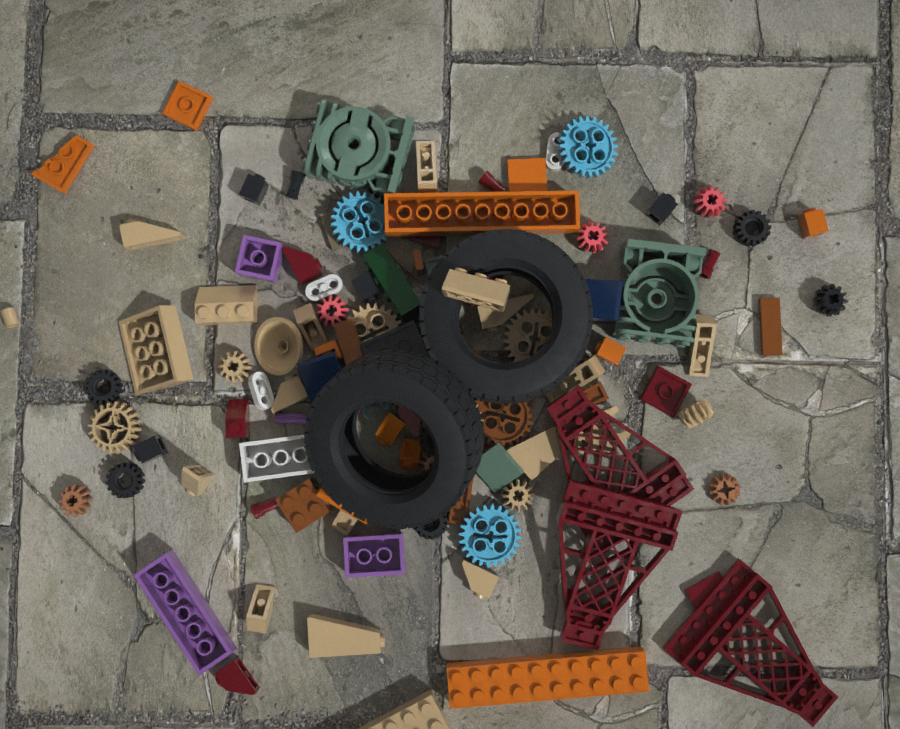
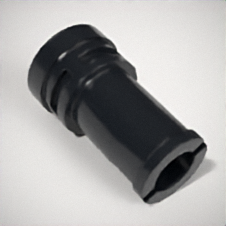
[286,170,306,200]

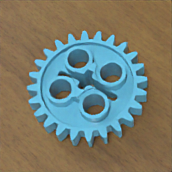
[557,115,618,179]
[330,191,387,254]
[458,503,522,568]

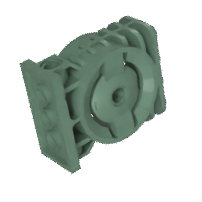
[302,99,415,196]
[612,239,706,348]

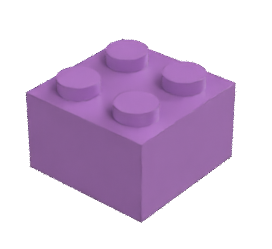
[235,235,285,284]

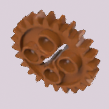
[475,400,535,447]

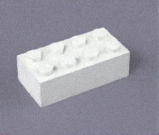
[239,435,315,482]

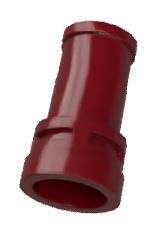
[478,170,507,192]
[699,249,721,279]
[250,496,280,519]

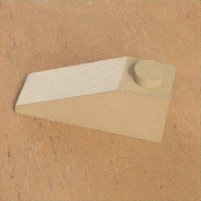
[416,141,437,193]
[119,219,185,251]
[477,293,535,333]
[688,314,717,377]
[546,355,606,403]
[181,464,215,496]

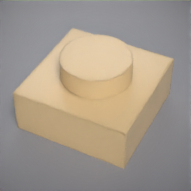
[331,510,358,536]

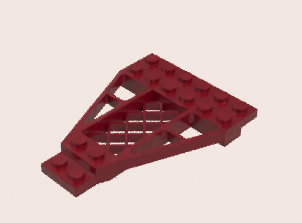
[545,385,694,557]
[556,479,683,650]
[662,558,838,727]

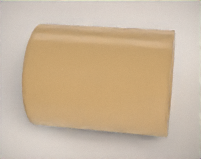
[0,307,20,328]

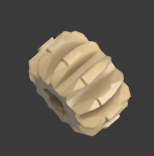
[218,351,252,384]
[678,399,714,428]
[501,479,535,512]

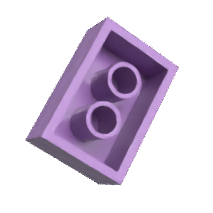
[343,532,406,578]

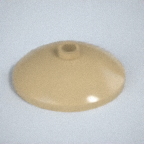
[254,317,303,375]

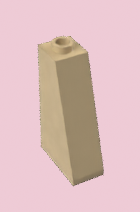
[506,425,583,481]
[307,614,385,658]

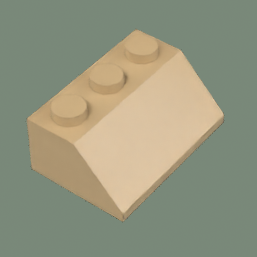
[442,268,510,312]
[195,285,258,326]

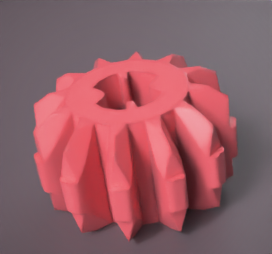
[693,185,727,218]
[576,221,609,254]
[316,295,349,328]

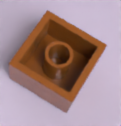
[276,478,332,533]

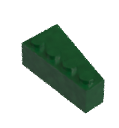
[363,243,420,323]

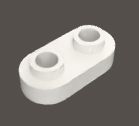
[546,132,564,171]
[305,274,343,302]
[248,372,274,411]

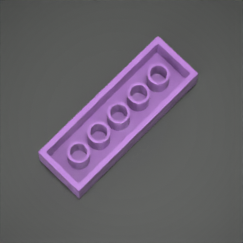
[133,550,237,676]

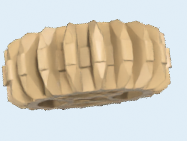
[87,401,142,454]

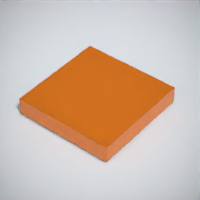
[162,80,214,131]
[507,158,547,192]

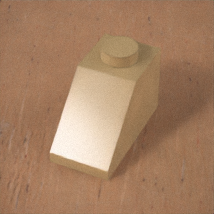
[293,303,329,351]
[271,374,309,414]
[462,558,499,599]
[246,584,276,633]

